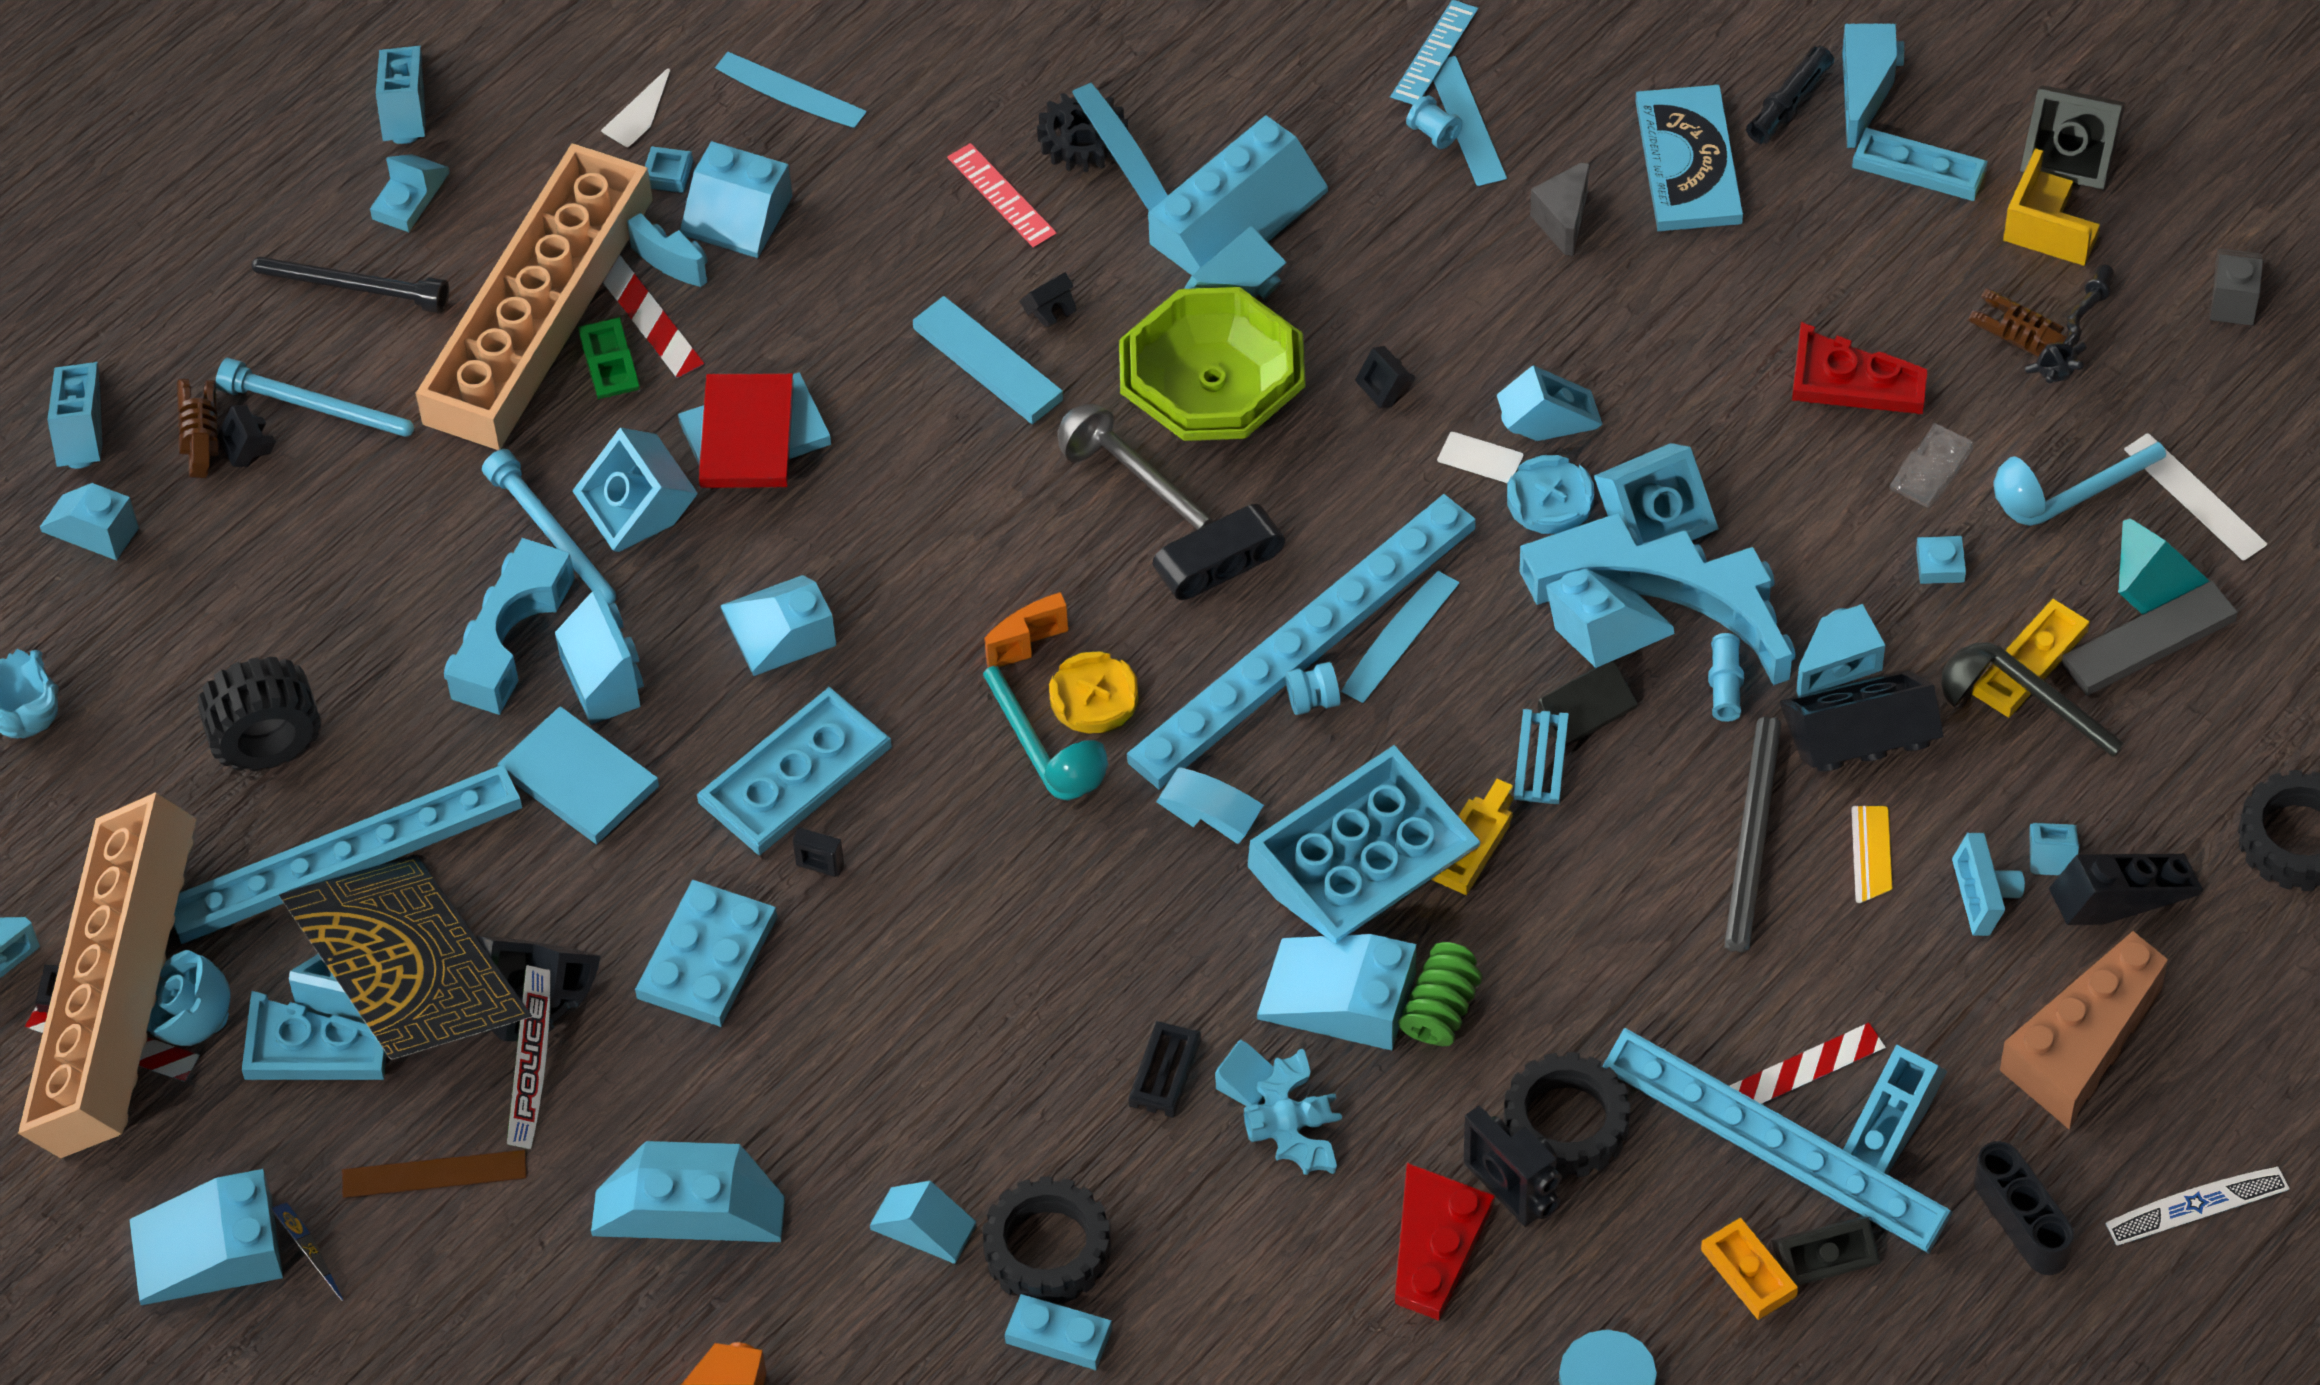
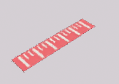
[947,143,1057,247]

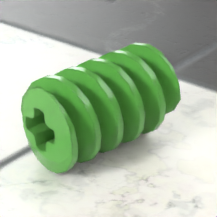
[1397,942,1482,1047]

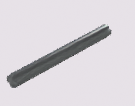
[1725,716,1781,953]

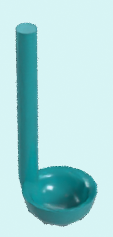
[983,666,1108,801]

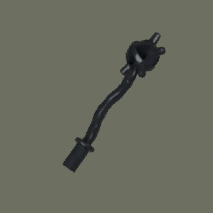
[2025,265,2114,384]

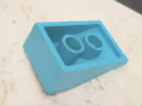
[1257,934,1416,1051]
[129,1169,283,1305]

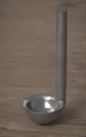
[1058,404,1213,530]

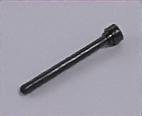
[251,257,449,314]

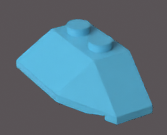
[591,1141,785,1242]

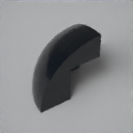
[476,935,600,1041]

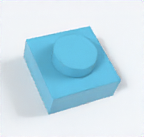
[1916,536,1966,584]

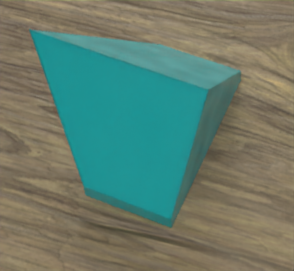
[2118,518,2210,615]

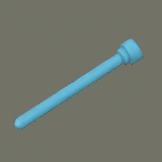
[216,357,414,437]
[482,449,616,605]

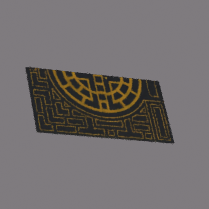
[279,855,532,1059]

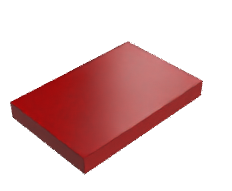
[699,373,794,488]

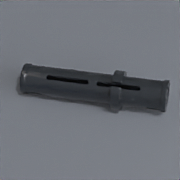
[1746,45,1834,144]

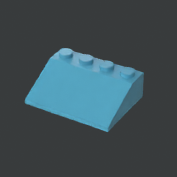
[1248,745,1480,944]

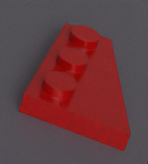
[1792,322,1928,414]
[1395,1163,1495,1320]

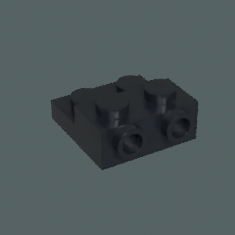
[1464,1105,1562,1227]

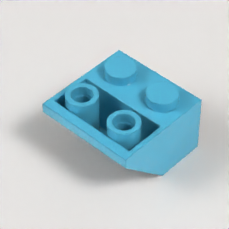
[555,589,644,725]

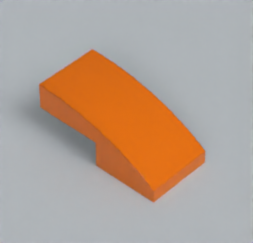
[984,592,1068,668]

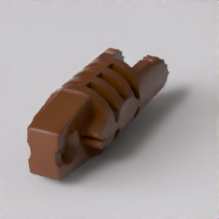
[1967,288,2067,357]
[177,379,218,478]

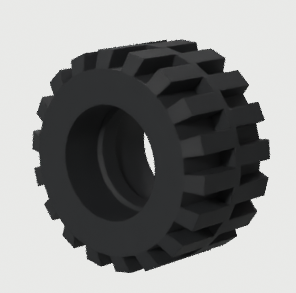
[197,657,321,771]

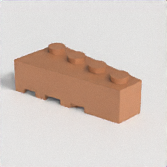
[2000,931,2168,1129]

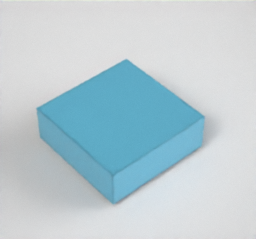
[645,146,693,193]

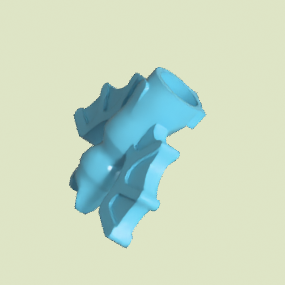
[1244,1049,1342,1175]

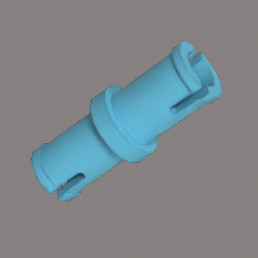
[1708,633,1744,722]

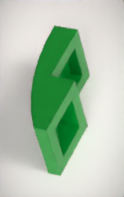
[578,317,640,400]

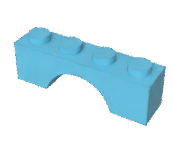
[444,538,575,715]

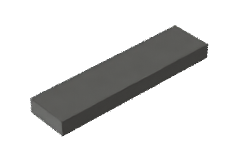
[2062,581,2238,696]

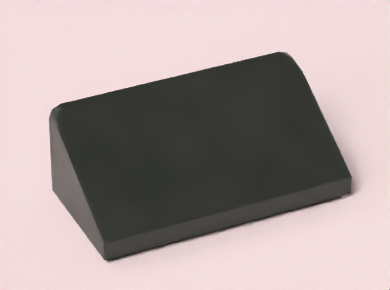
[1538,661,1637,748]
[1771,1217,1881,1286]

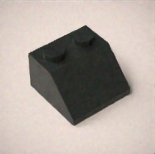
[2020,85,2126,189]

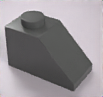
[2210,248,2263,325]

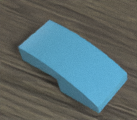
[627,213,708,287]
[1156,767,1264,844]

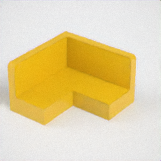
[2003,148,2100,266]

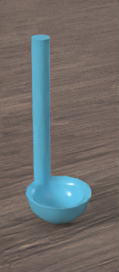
[1993,442,2166,526]

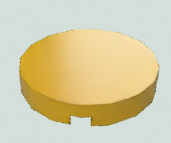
[1049,651,1138,734]

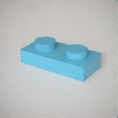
[1004,1294,1112,1370]

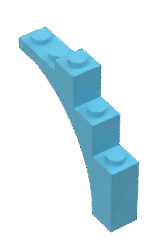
[1519,513,1795,685]

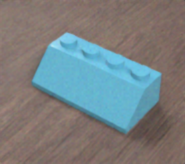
[1148,115,1328,275]

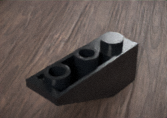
[2049,853,2203,925]

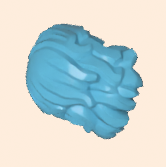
[0,649,59,739]

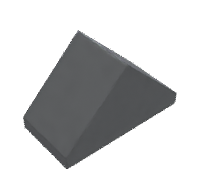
[1530,163,1589,256]

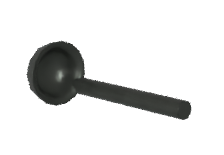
[1941,642,2124,757]

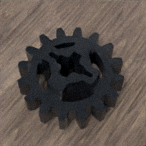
[1037,93,1128,172]

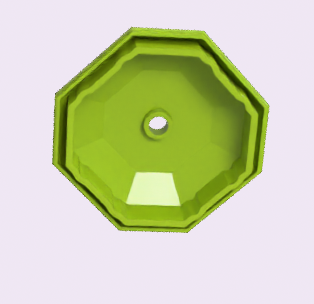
[1119,287,1305,441]

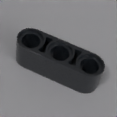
[1152,504,1285,600]
[1974,1141,2074,1275]

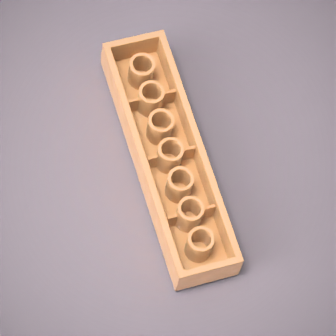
[416,143,653,450]
[18,793,197,1158]

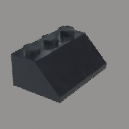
[1780,670,1944,771]

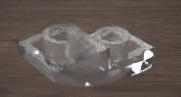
[1890,423,1973,508]

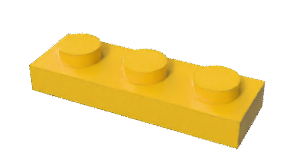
[1972,599,2090,718]

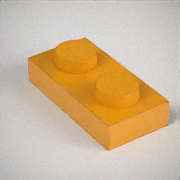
[1701,1217,1798,1320]

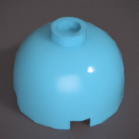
[147,950,230,1046]

